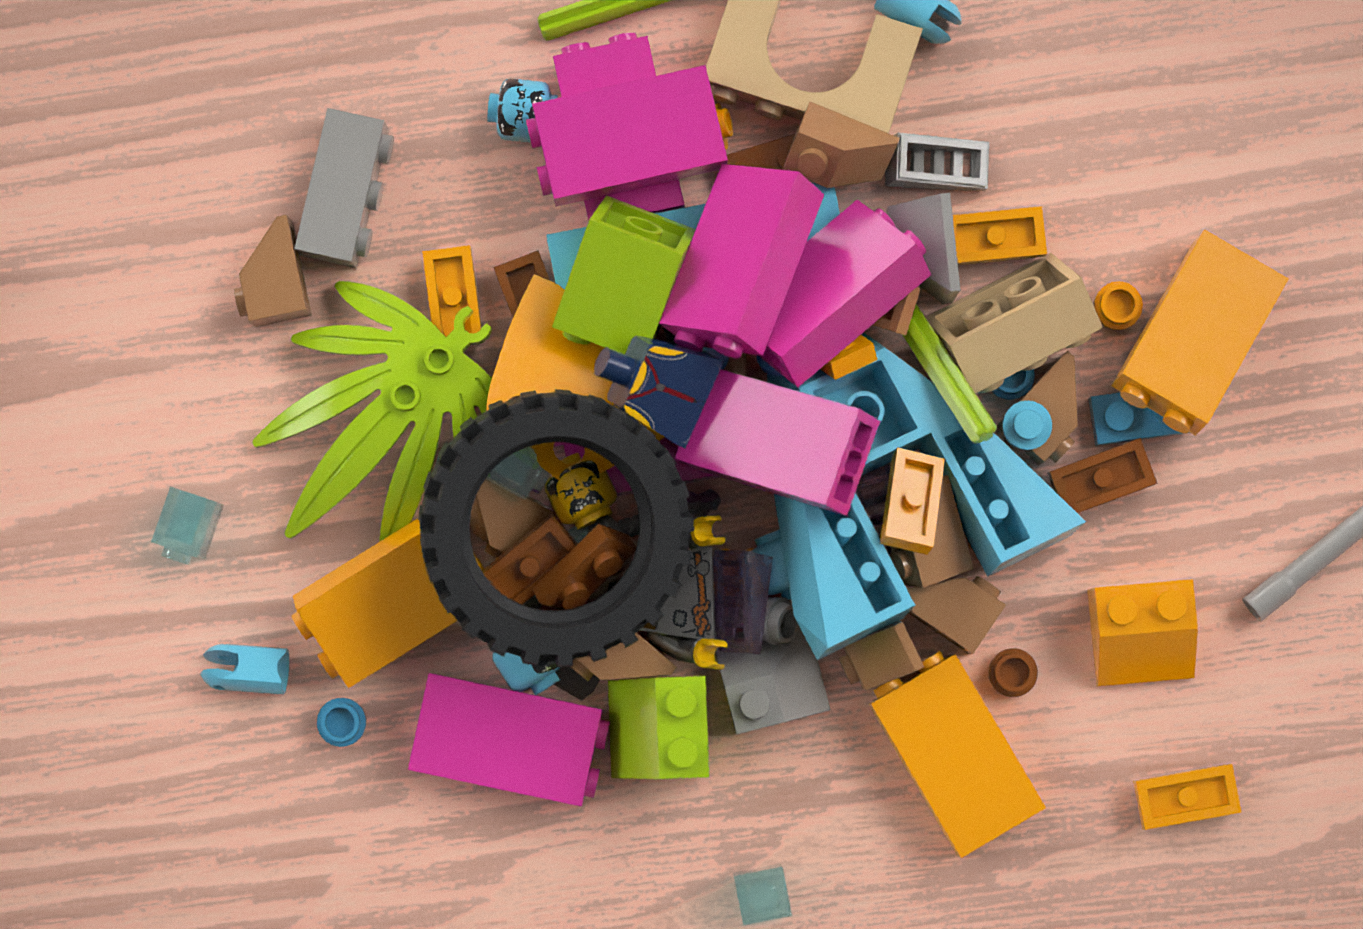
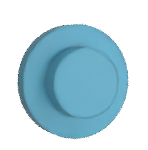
[1002,400,1052,450]

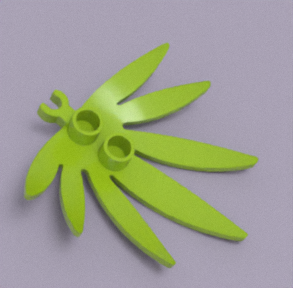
[252,281,539,542]

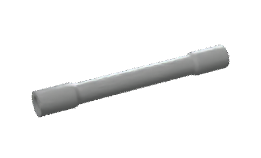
[1242,506,1363,621]

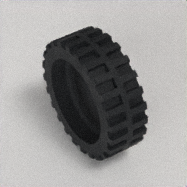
[419,389,694,667]

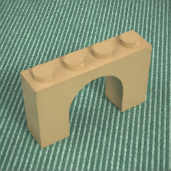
[706,0,923,133]

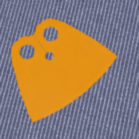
[486,274,664,480]

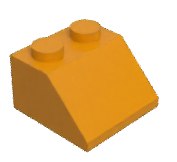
[1087,579,1198,687]

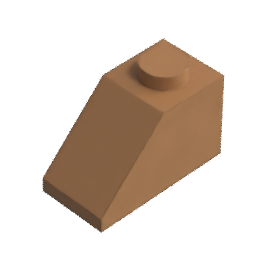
[782,101,900,188]
[234,214,312,327]
[997,350,1078,465]
[470,475,556,558]
[890,475,974,588]
[907,576,1006,654]
[838,621,924,690]
[571,633,677,681]

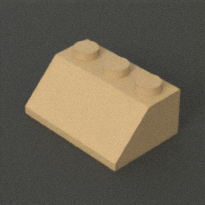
[925,253,1103,394]

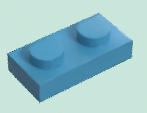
[1088,392,1190,446]

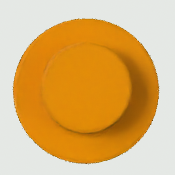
[1094,281,1143,330]

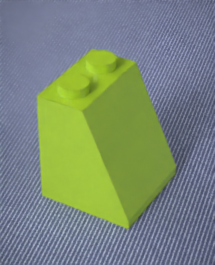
[552,195,696,354]
[608,676,710,779]

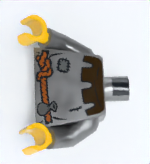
[608,516,728,670]

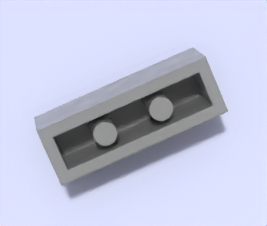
[294,108,394,268]

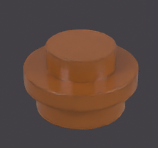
[988,648,1038,697]

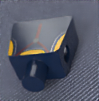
[594,336,723,448]

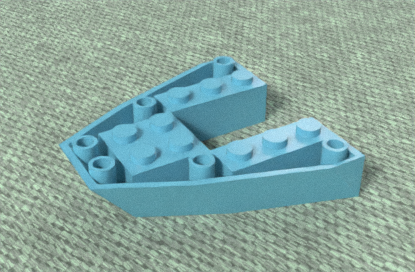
[767,332,1086,660]

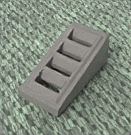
[885,132,989,191]

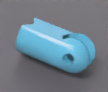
[874,0,962,44]
[200,644,290,695]

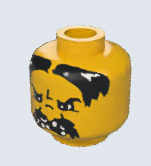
[544,453,617,530]

